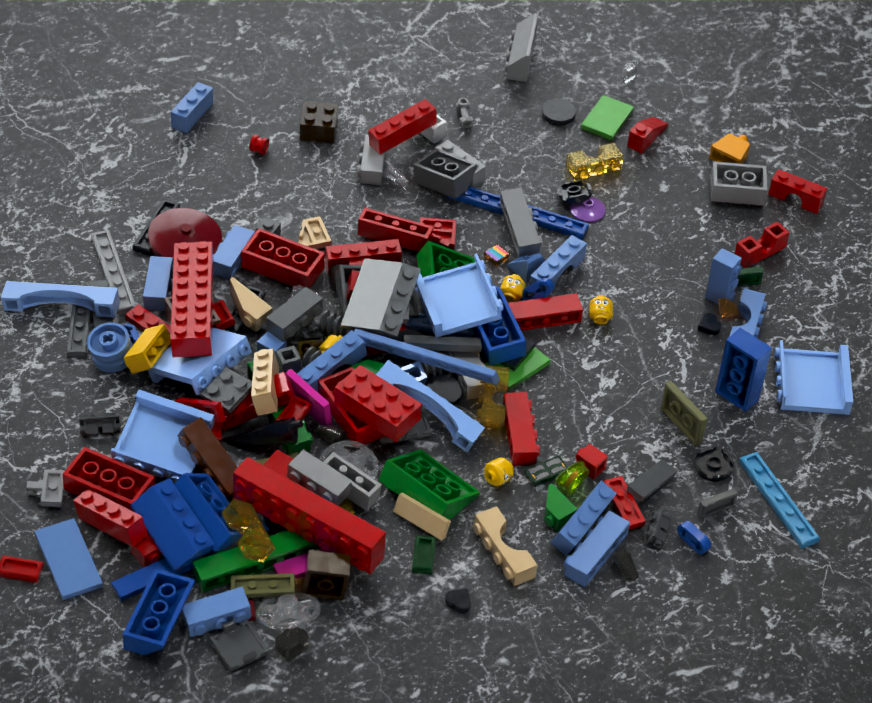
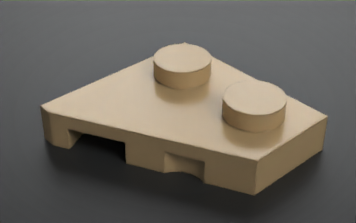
[298,216,331,249]

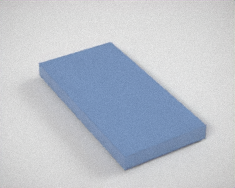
[34,518,103,600]

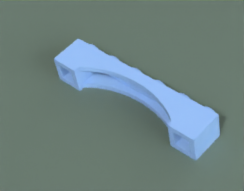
[1,281,120,318]
[376,360,485,453]

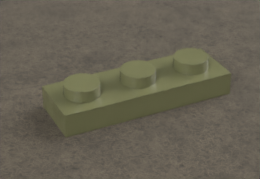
[231,573,295,598]

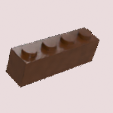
[177,417,238,499]

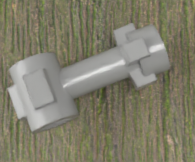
[456,98,473,128]

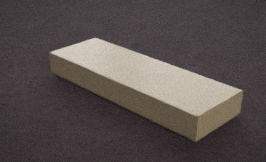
[393,493,451,540]

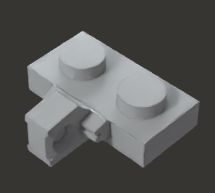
[26,469,65,507]

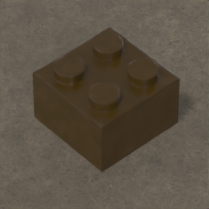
[300,101,339,143]
[302,550,351,600]

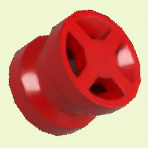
[249,134,269,155]

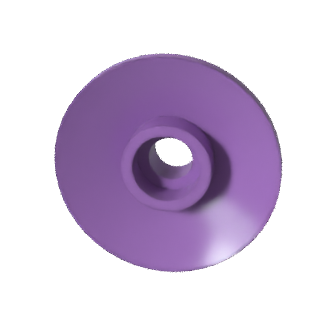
[570,197,606,222]

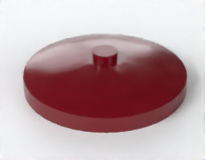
[148,208,222,263]

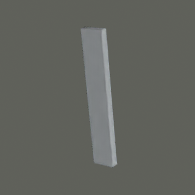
[91,230,136,315]

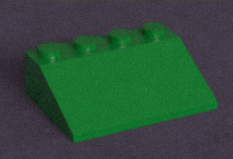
[417,241,475,309]
[378,449,481,520]

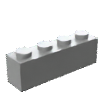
[500,188,543,258]

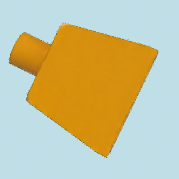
[709,134,750,164]

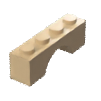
[251,349,279,416]
[473,506,537,586]

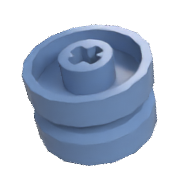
[87,323,133,372]

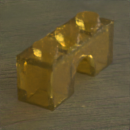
[565,142,624,180]
[476,366,510,430]
[221,499,275,563]

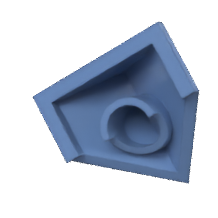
[507,253,546,282]

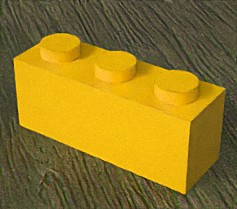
[123,324,171,374]

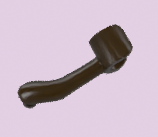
[301,336,327,357]

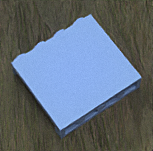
[415,254,504,338]
[148,327,252,395]
[774,340,853,415]
[111,390,214,483]

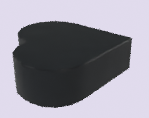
[698,313,721,335]
[445,588,471,613]

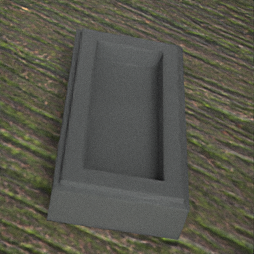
[697,488,738,518]

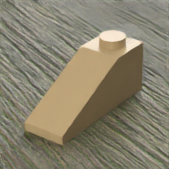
[229,277,273,332]

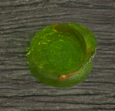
[555,461,589,497]

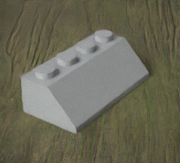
[504,13,538,82]

